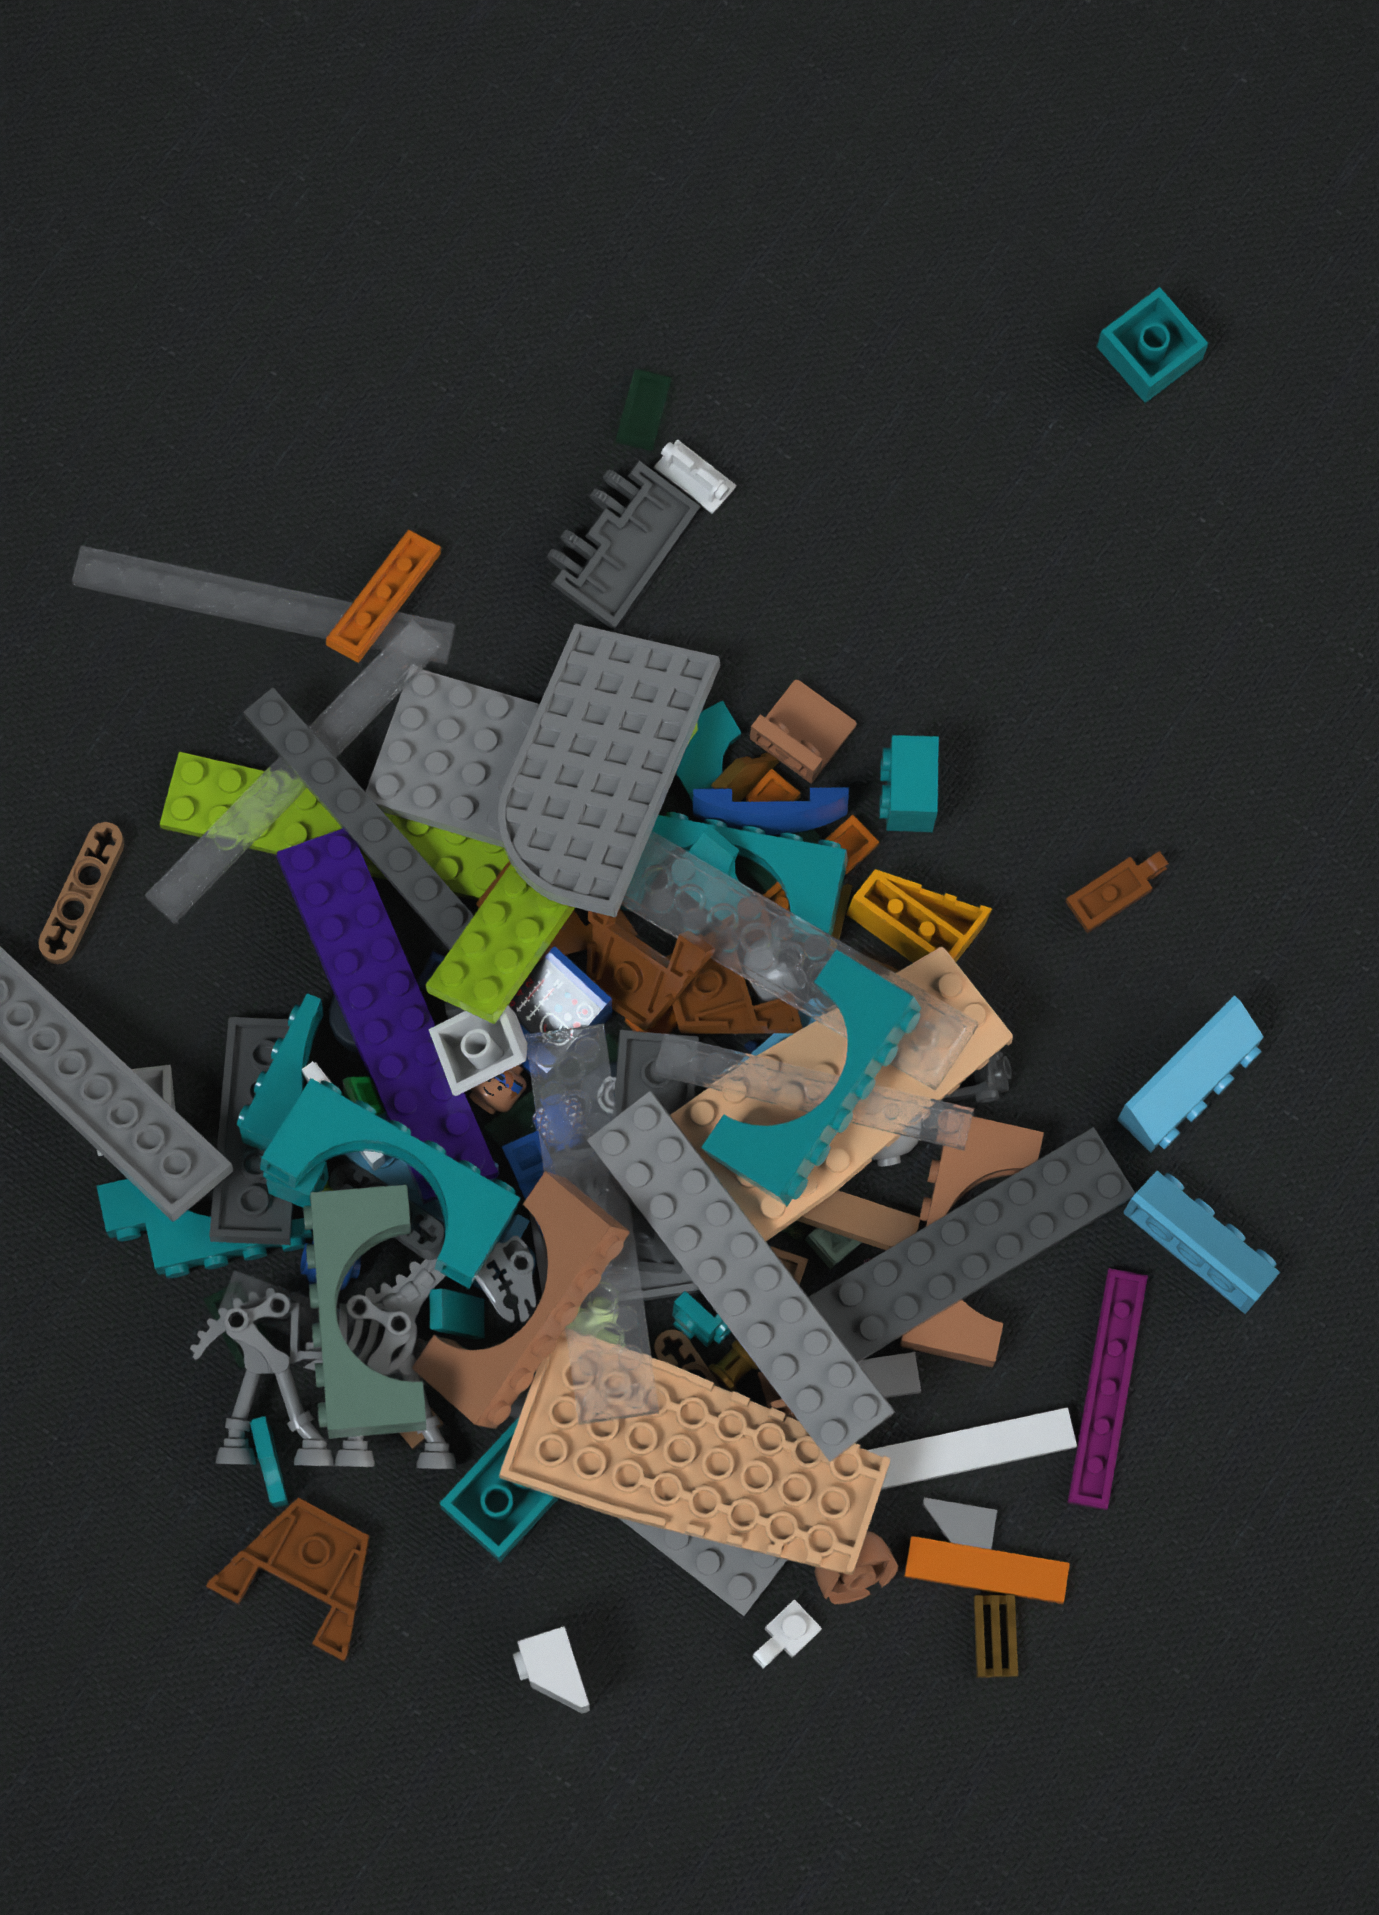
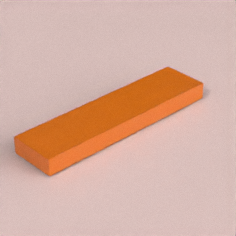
[326,529,441,663]
[904,1536,1070,1604]

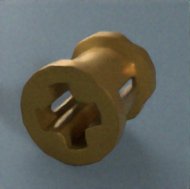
[708,1340,759,1393]

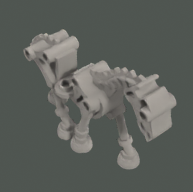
[190,1236,536,1469]

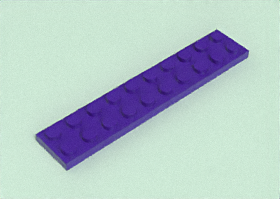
[276,828,498,1205]

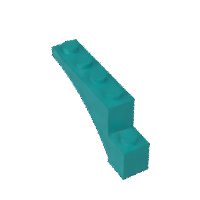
[237,994,329,1207]
[97,1179,314,1278]

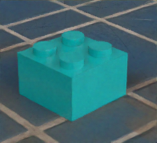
[1097,287,1208,403]
[879,735,939,832]

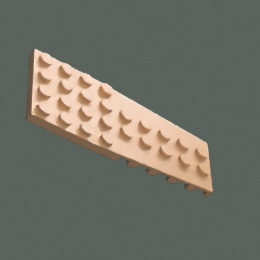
[670,947,1013,1241]
[499,1328,890,1575]

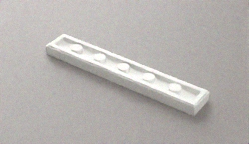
[867,1408,1077,1490]

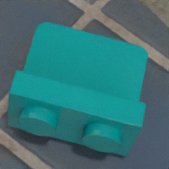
[672,1291,731,1347]

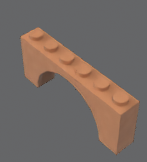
[899,1112,1044,1367]
[412,1171,630,1429]

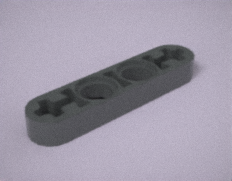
[329,1162,445,1260]

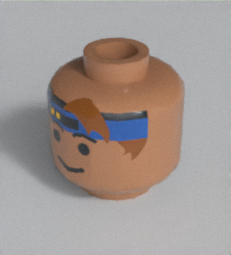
[469,1064,526,1115]

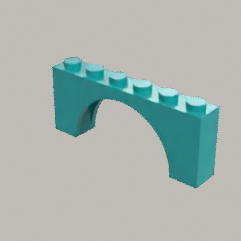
[620,812,848,948]
[701,949,922,1206]
[260,1078,520,1289]

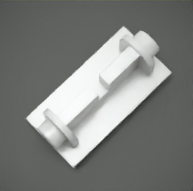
[654,440,737,514]

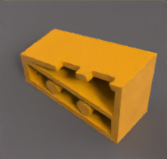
[846,869,992,963]

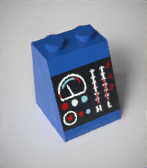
[508,946,612,1083]

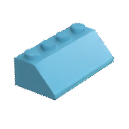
[1117,995,1264,1153]
[1123,1171,1280,1314]

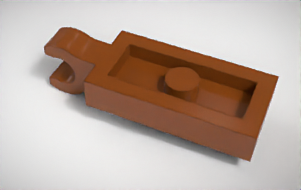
[1066,851,1168,933]

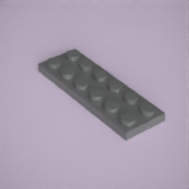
[209,1017,294,1245]
[605,1030,699,1274]

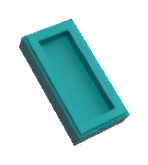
[430,1288,485,1339]

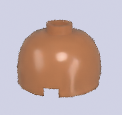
[815,1531,898,1604]

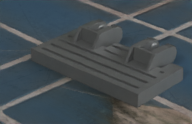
[547,461,700,629]

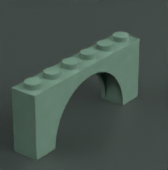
[303,1185,427,1439]

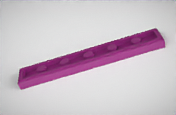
[1067,1268,1148,1510]

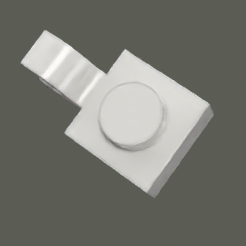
[753,1599,822,1669]

